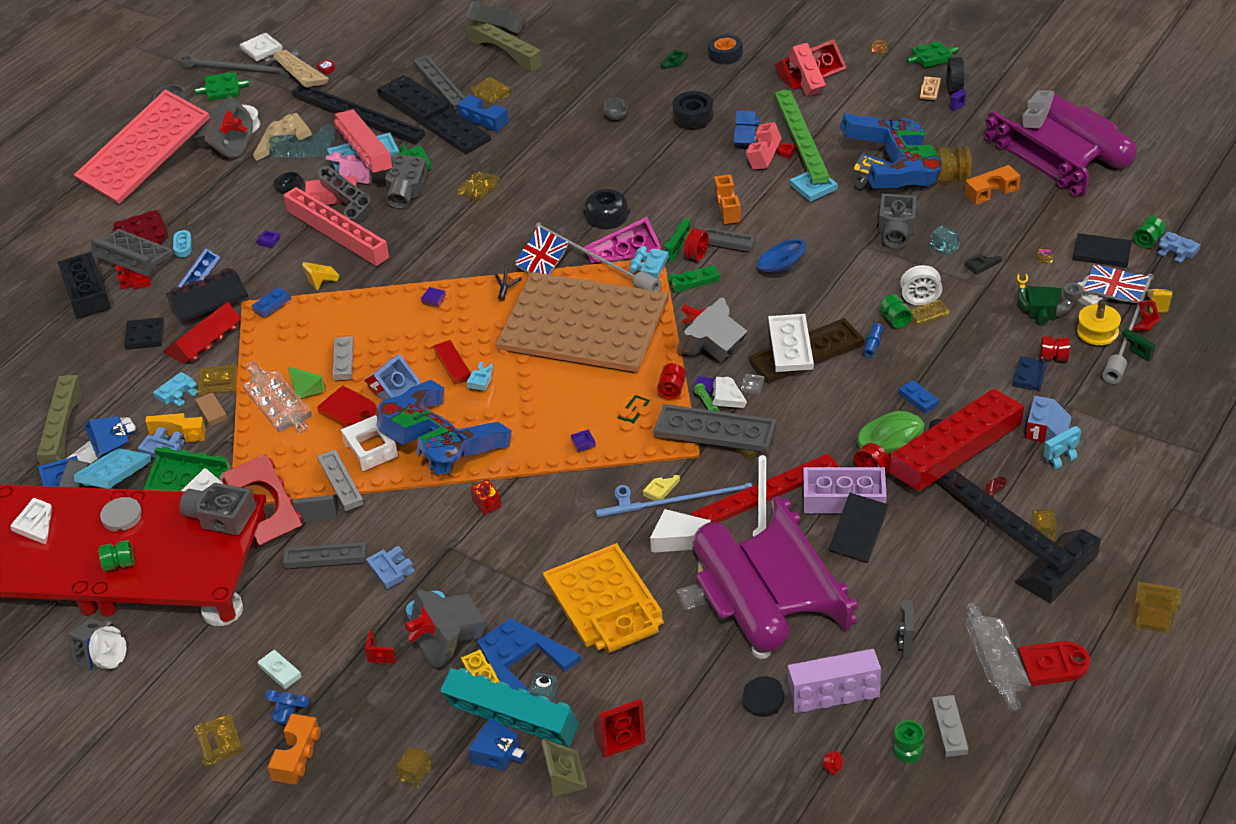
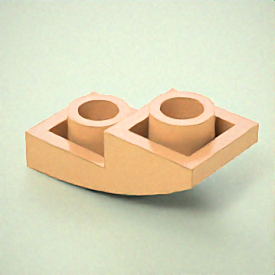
[920,77,941,100]

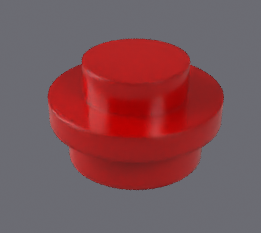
[823,751,843,774]

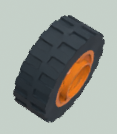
[708,35,743,64]

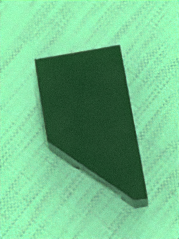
[661,50,688,70]
[1122,328,1155,361]

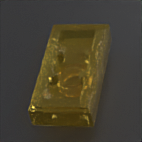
[910,299,950,326]

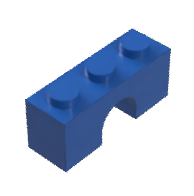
[457,95,509,132]

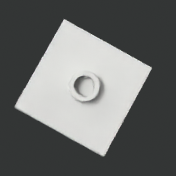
[240,33,283,61]

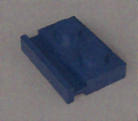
[1012,356,1048,392]

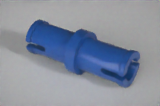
[863,323,884,358]

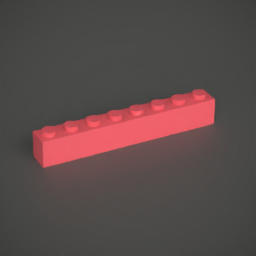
[334,110,392,173]
[283,187,389,266]

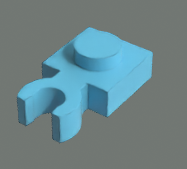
[467,362,493,391]

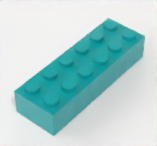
[440,668,579,748]

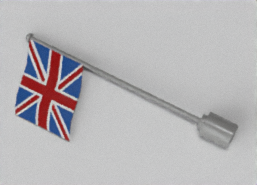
[515,223,661,291]
[1083,265,1154,384]

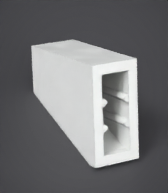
[650,509,711,552]

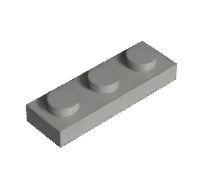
[333,336,354,380]
[931,695,968,757]

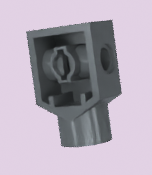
[385,154,428,209]
[879,194,917,249]
[180,483,256,536]

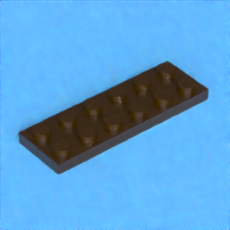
[749,318,864,384]

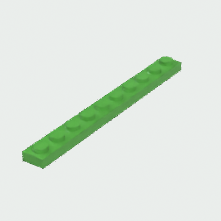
[775,90,829,184]

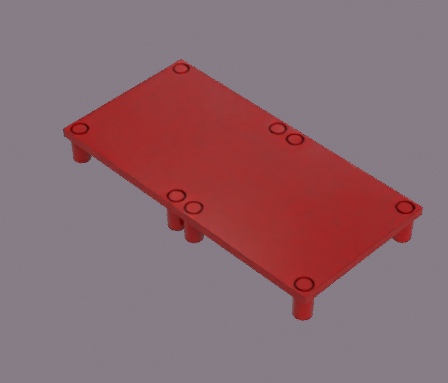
[0,485,266,622]

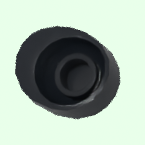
[273,172,304,192]

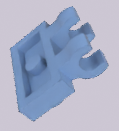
[1158,232,1201,263]
[138,427,185,458]
[366,546,415,589]

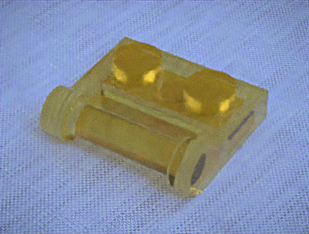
[198,364,238,397]
[194,714,243,766]

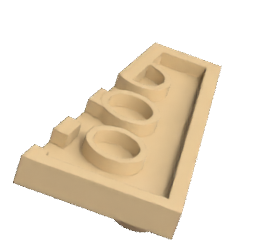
[274,50,329,87]

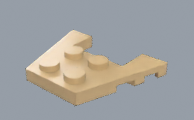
[253,113,312,161]

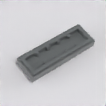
[704,227,756,252]

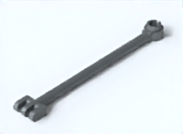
[180,55,291,78]

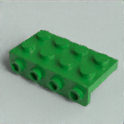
[143,447,232,491]

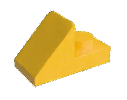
[302,262,340,291]
[1147,289,1172,313]

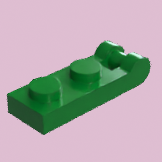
[665,218,691,262]
[667,265,720,292]

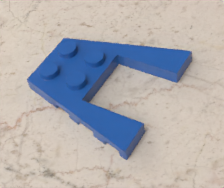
[477,618,581,695]

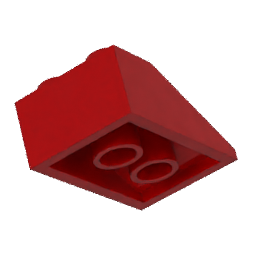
[593,698,646,758]

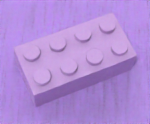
[803,467,886,513]
[787,649,881,713]

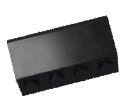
[166,268,249,322]
[1015,529,1101,604]

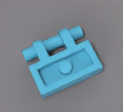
[629,246,669,279]

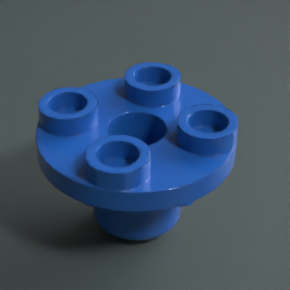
[264,689,310,725]

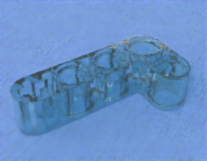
[269,124,336,157]

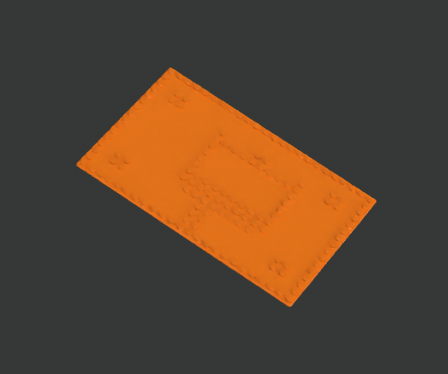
[232,260,700,505]

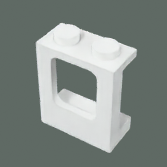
[341,415,398,471]

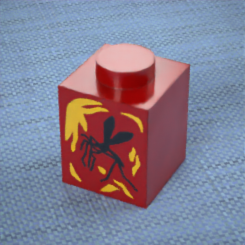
[471,479,501,515]

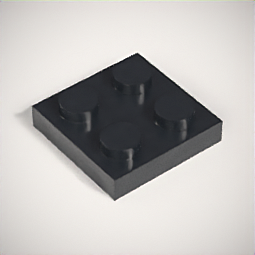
[124,317,164,350]

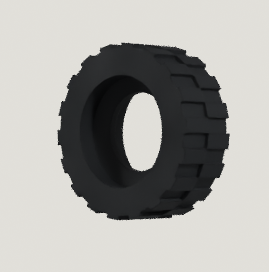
[947,57,964,93]

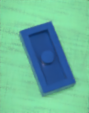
[252,287,291,318]
[898,380,939,414]

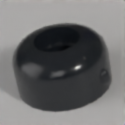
[673,91,714,129]
[583,189,630,230]

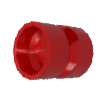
[1040,336,1070,362]
[657,363,686,399]

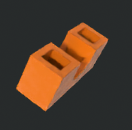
[964,165,1021,205]
[714,175,741,224]
[268,714,321,785]

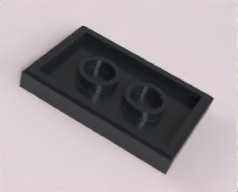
[1073,233,1132,268]
[829,492,889,563]

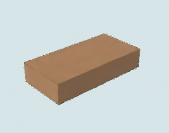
[195,392,228,427]

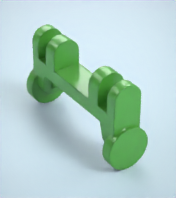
[694,383,720,412]

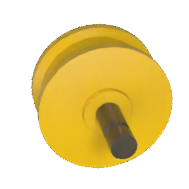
[1077,300,1121,345]

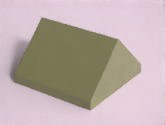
[541,739,587,797]

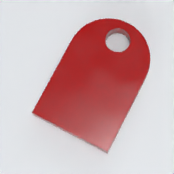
[317,385,377,427]
[1018,641,1090,686]

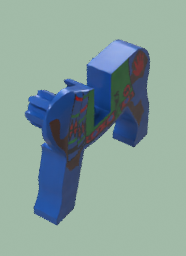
[840,113,943,188]
[376,380,512,475]

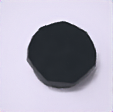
[742,676,785,717]

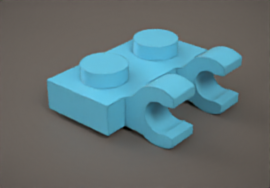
[153,372,199,407]
[1043,426,1081,470]

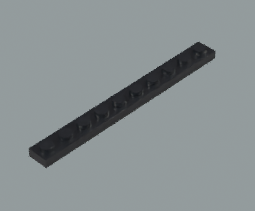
[292,83,425,143]
[936,469,1075,573]

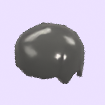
[603,97,628,121]

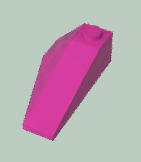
[584,217,662,263]

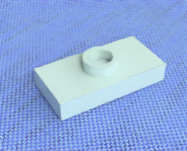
[258,650,302,689]

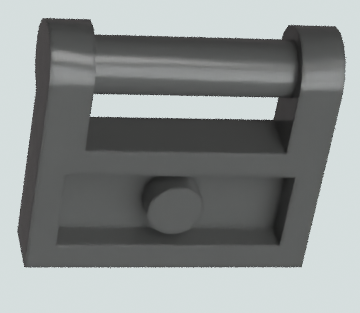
[898,600,914,658]

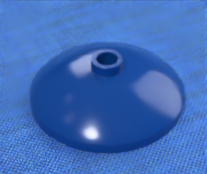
[757,238,806,273]

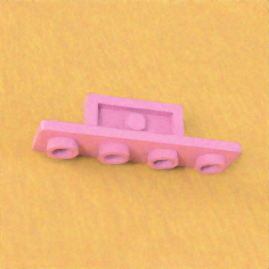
[325,152,387,184]

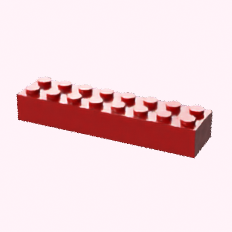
[889,388,1025,491]

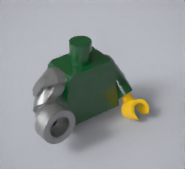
[1016,274,1083,324]

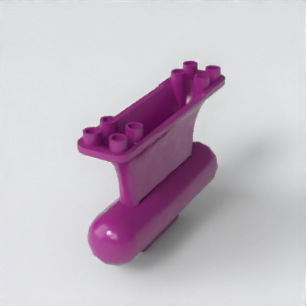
[984,89,1137,197]
[692,496,858,652]

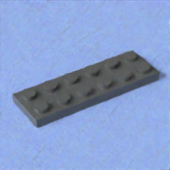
[654,404,777,452]

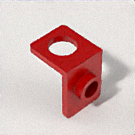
[1132,300,1161,331]
[365,631,396,664]

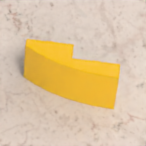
[461,650,499,684]

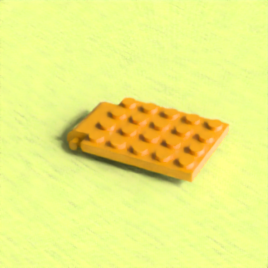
[542,543,664,654]

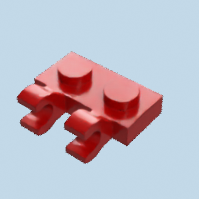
[115,265,151,289]

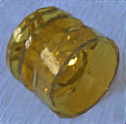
[936,145,972,183]

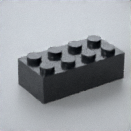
[57,252,111,319]

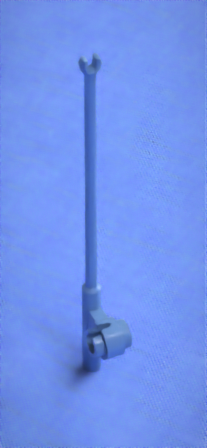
[596,483,752,518]

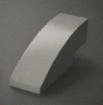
[1023,90,1054,128]

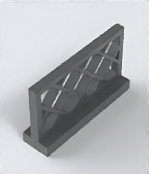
[91,229,173,276]

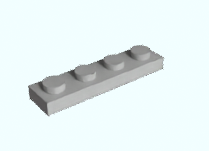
[317,449,364,511]

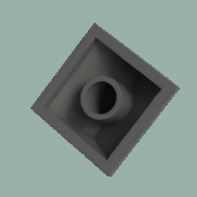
[292,494,337,522]

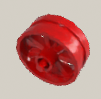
[684,228,709,261]
[854,442,890,474]

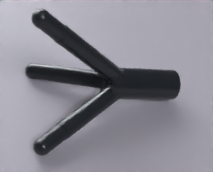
[495,265,522,301]

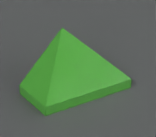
[288,367,325,399]

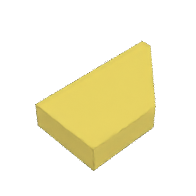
[643,475,680,501]

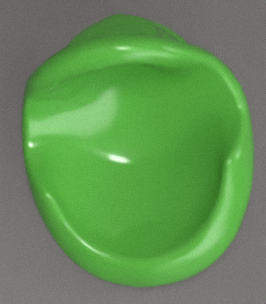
[857,411,925,456]

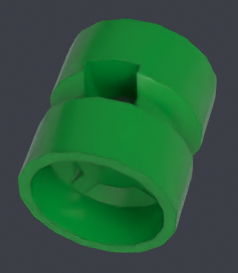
[1133,216,1166,249]
[879,294,913,328]
[99,540,135,572]
[893,720,924,763]

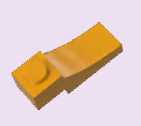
[145,413,206,443]

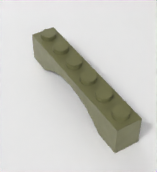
[466,19,542,73]
[37,375,82,466]

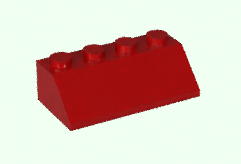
[774,39,846,90]
[163,302,241,364]

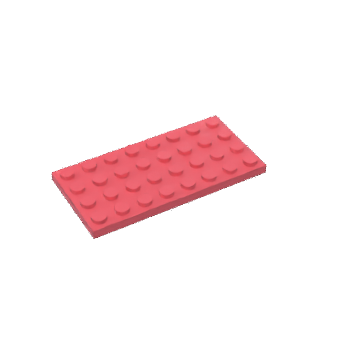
[74,89,211,204]

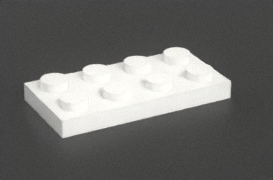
[768,314,814,372]

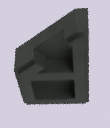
[965,254,1002,275]

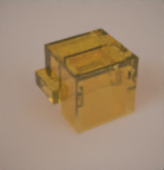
[1135,581,1182,634]

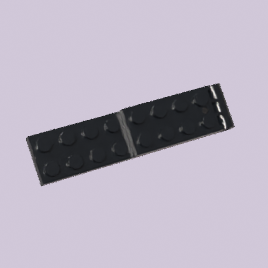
[377,75,491,155]

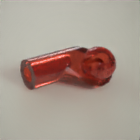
[985,476,1007,498]

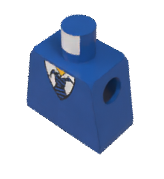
[84,416,135,459]
[468,718,526,771]

